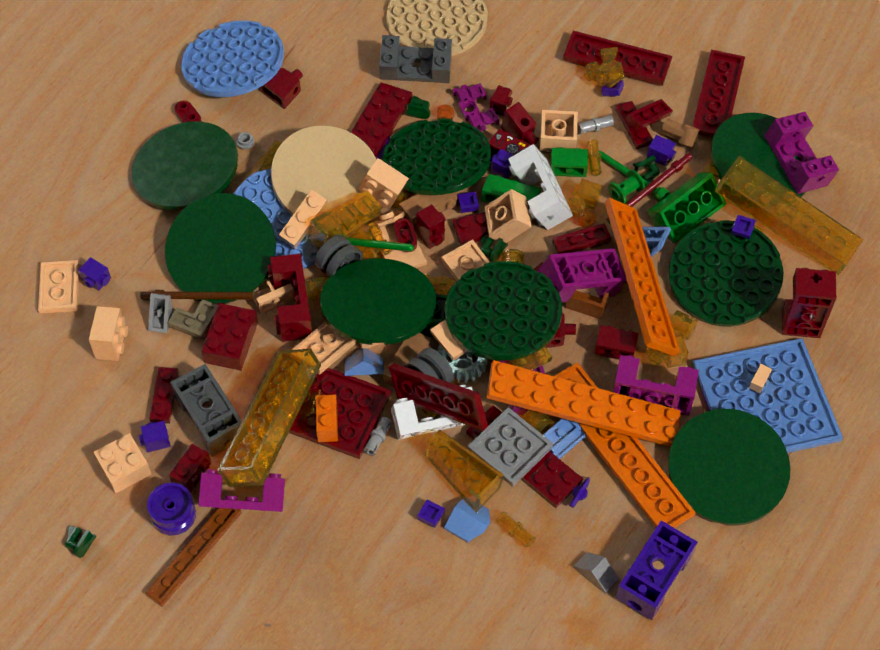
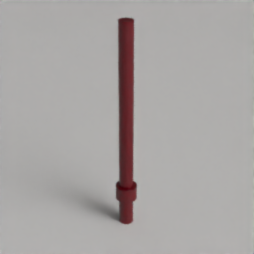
[606,153,693,224]

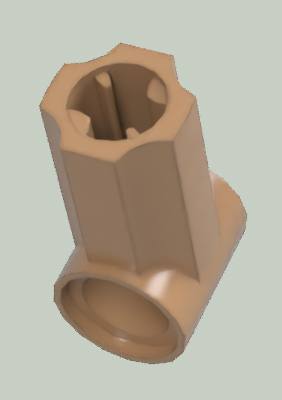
[662,119,699,147]

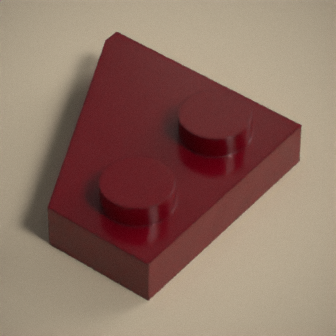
[453,212,489,246]

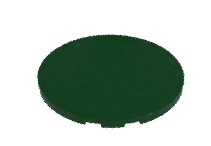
[710,113,806,207]
[383,118,491,195]
[132,121,239,210]
[165,193,276,305]
[669,220,784,327]
[320,258,436,345]
[445,261,562,361]
[668,409,791,526]

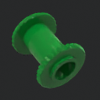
[608,170,645,204]

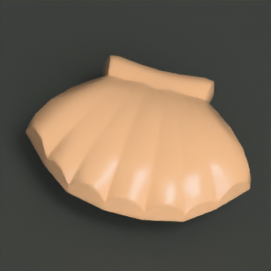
[372,210,405,227]

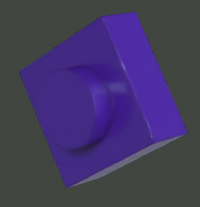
[602,80,624,97]
[457,192,479,213]
[731,215,756,239]
[417,500,445,528]

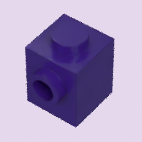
[647,135,676,166]
[490,149,514,179]
[78,257,111,291]
[139,421,171,453]

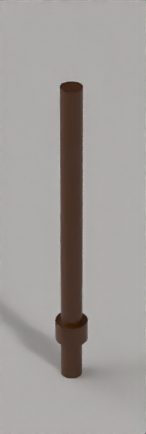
[140,290,253,300]

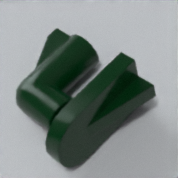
[407,96,431,119]
[633,156,660,183]
[480,236,508,262]
[64,526,97,558]

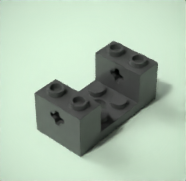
[379,35,452,83]
[170,364,247,457]

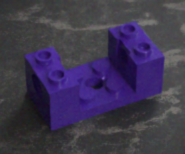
[616,521,698,620]

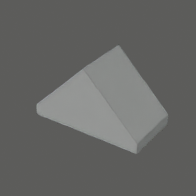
[148,293,174,333]
[573,552,619,594]

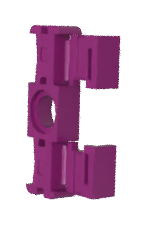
[453,83,499,131]

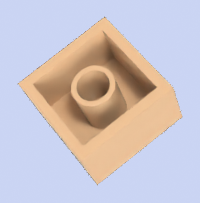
[540,110,578,152]
[358,158,409,209]
[485,189,532,243]
[89,306,128,361]
[93,433,151,494]

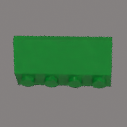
[647,173,727,243]

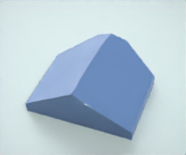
[642,227,671,257]
[345,348,384,376]
[444,496,490,543]

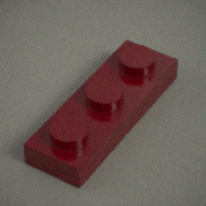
[626,99,673,131]
[615,101,653,149]
[552,223,611,254]
[149,367,179,424]

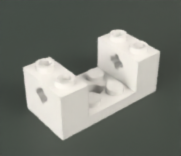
[509,144,573,230]
[391,385,473,440]

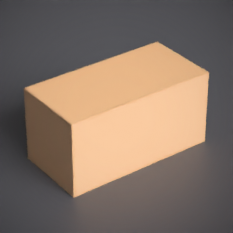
[749,364,772,393]

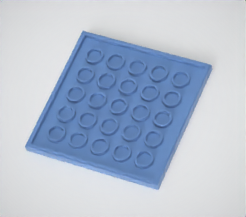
[692,338,843,453]

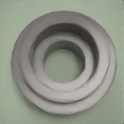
[236,132,254,149]

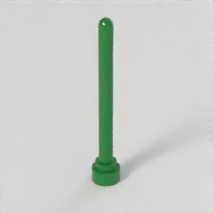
[596,151,670,202]
[331,232,414,252]

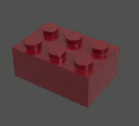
[202,303,258,371]

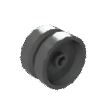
[315,235,363,277]
[404,348,454,383]

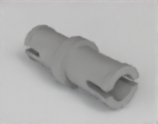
[577,115,614,134]
[363,417,392,456]

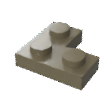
[167,299,218,340]

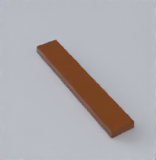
[145,508,242,607]

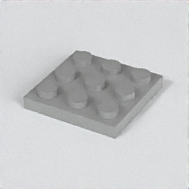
[468,407,553,487]

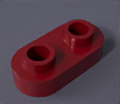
[175,101,202,123]
[394,218,417,252]

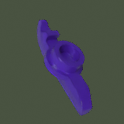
[569,477,590,508]

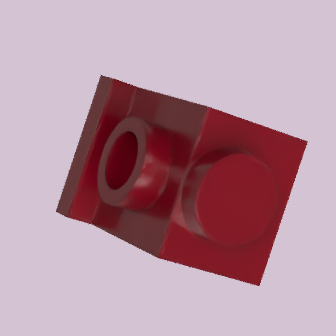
[490,85,513,116]

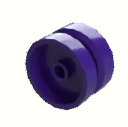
[147,482,196,536]

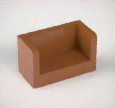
[565,290,609,319]

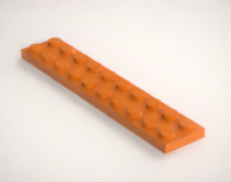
[605,197,680,356]
[486,360,681,447]
[554,362,696,528]

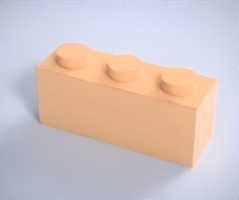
[279,189,327,249]

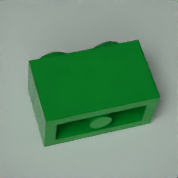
[551,147,588,177]

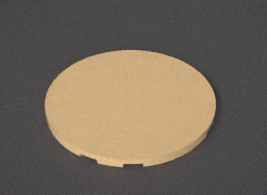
[386,0,488,56]
[271,126,377,228]

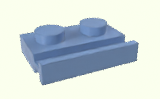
[543,418,586,459]

